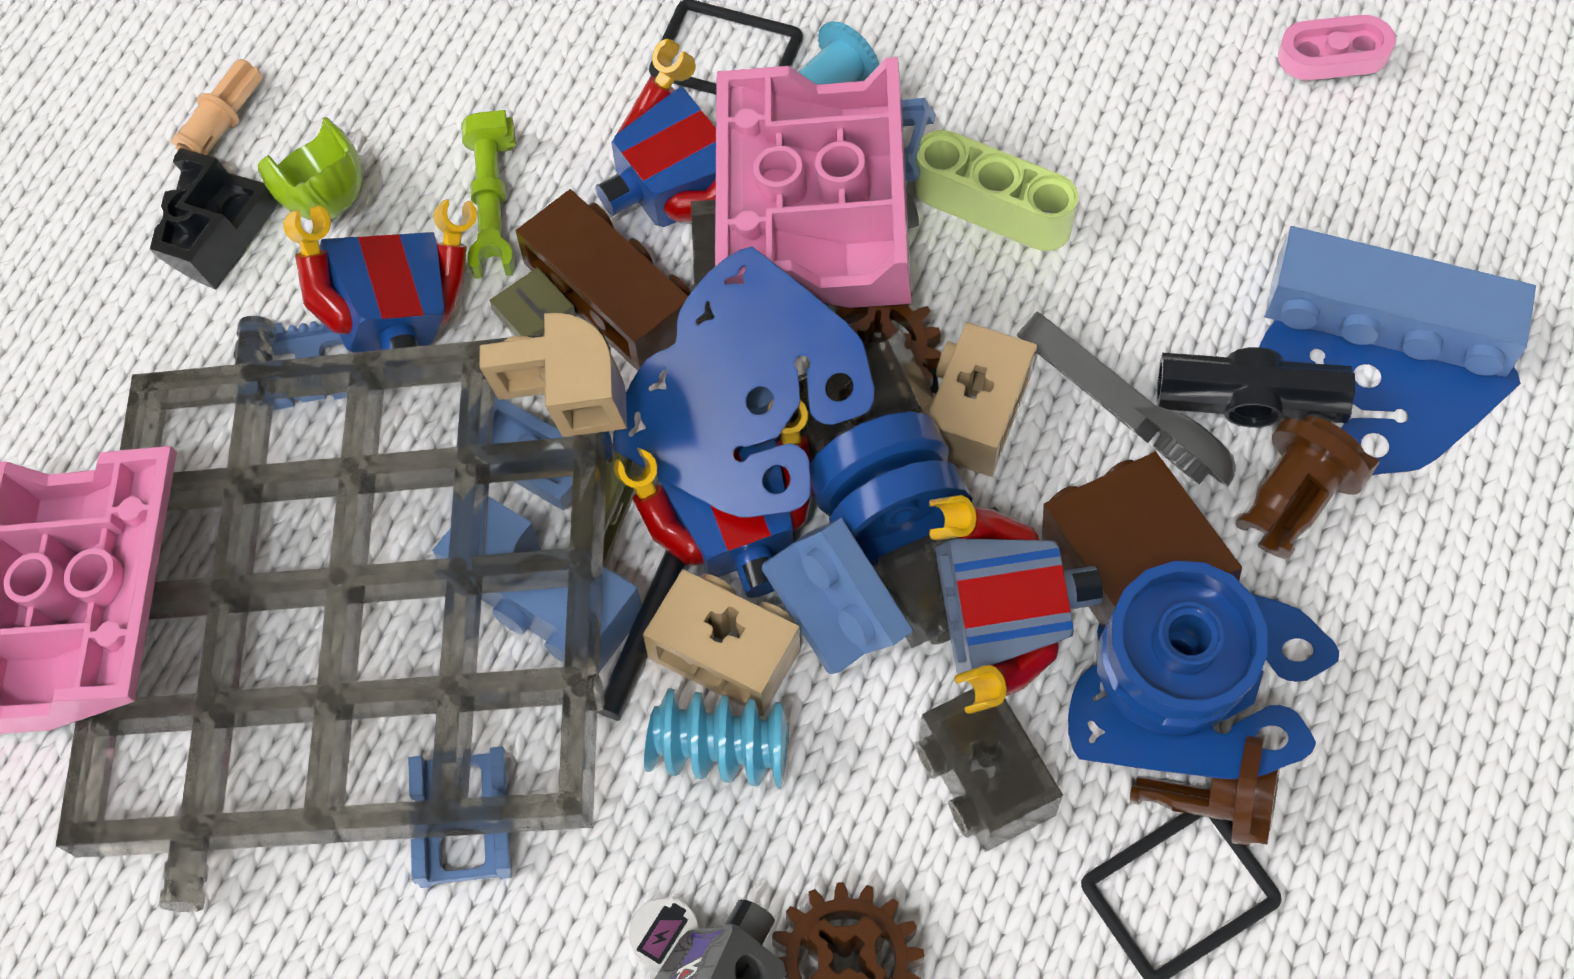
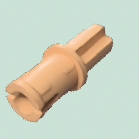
[171,59,262,155]

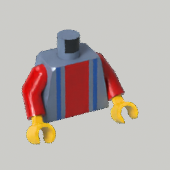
[929,495,1103,714]

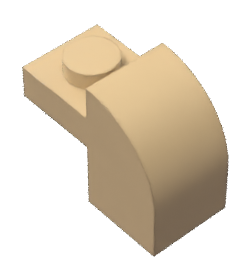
[480,313,627,437]

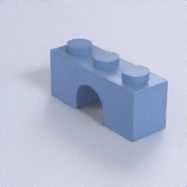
[432,491,642,674]

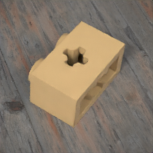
[918,322,1037,477]
[643,569,800,716]

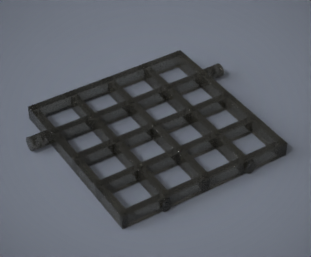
[56,316,613,912]

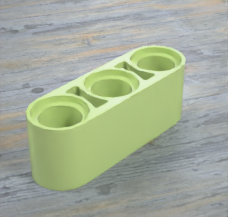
[913,130,1079,251]

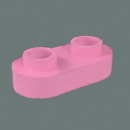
[1278,15,1396,80]

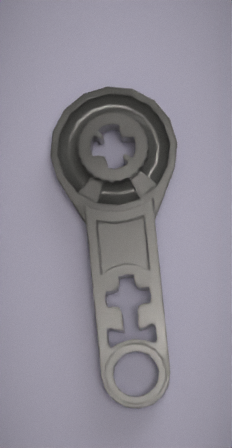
[1016,311,1236,488]

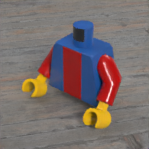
[595,39,716,227]
[283,199,477,375]
[613,399,812,598]

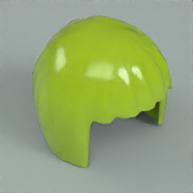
[257,117,363,220]

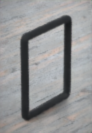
[649,0,803,95]
[1081,813,1282,979]

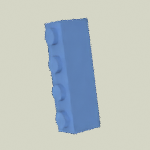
[1264,226,1536,377]

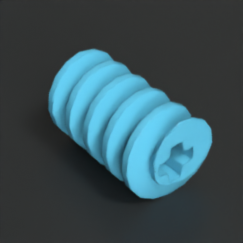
[644,688,790,790]

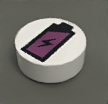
[629,898,699,973]

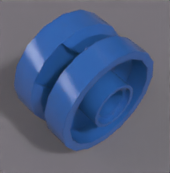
[809,411,973,566]
[1097,561,1268,736]

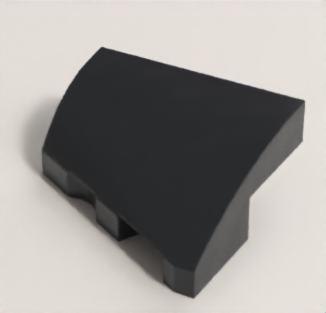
[149,148,279,290]

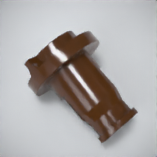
[1235,416,1379,559]
[1130,734,1280,846]

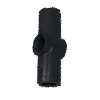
[1156,347,1355,428]

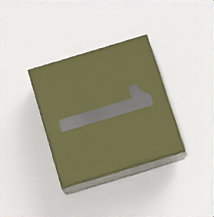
[489,267,576,338]

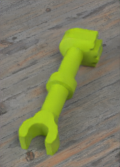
[461,110,516,279]

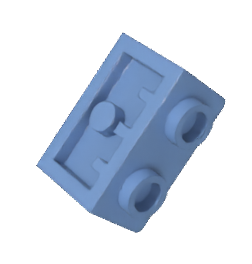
[762,518,913,674]

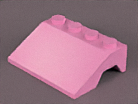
[715,57,912,308]
[0,446,177,734]

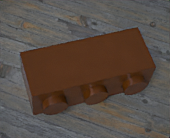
[515,189,691,371]

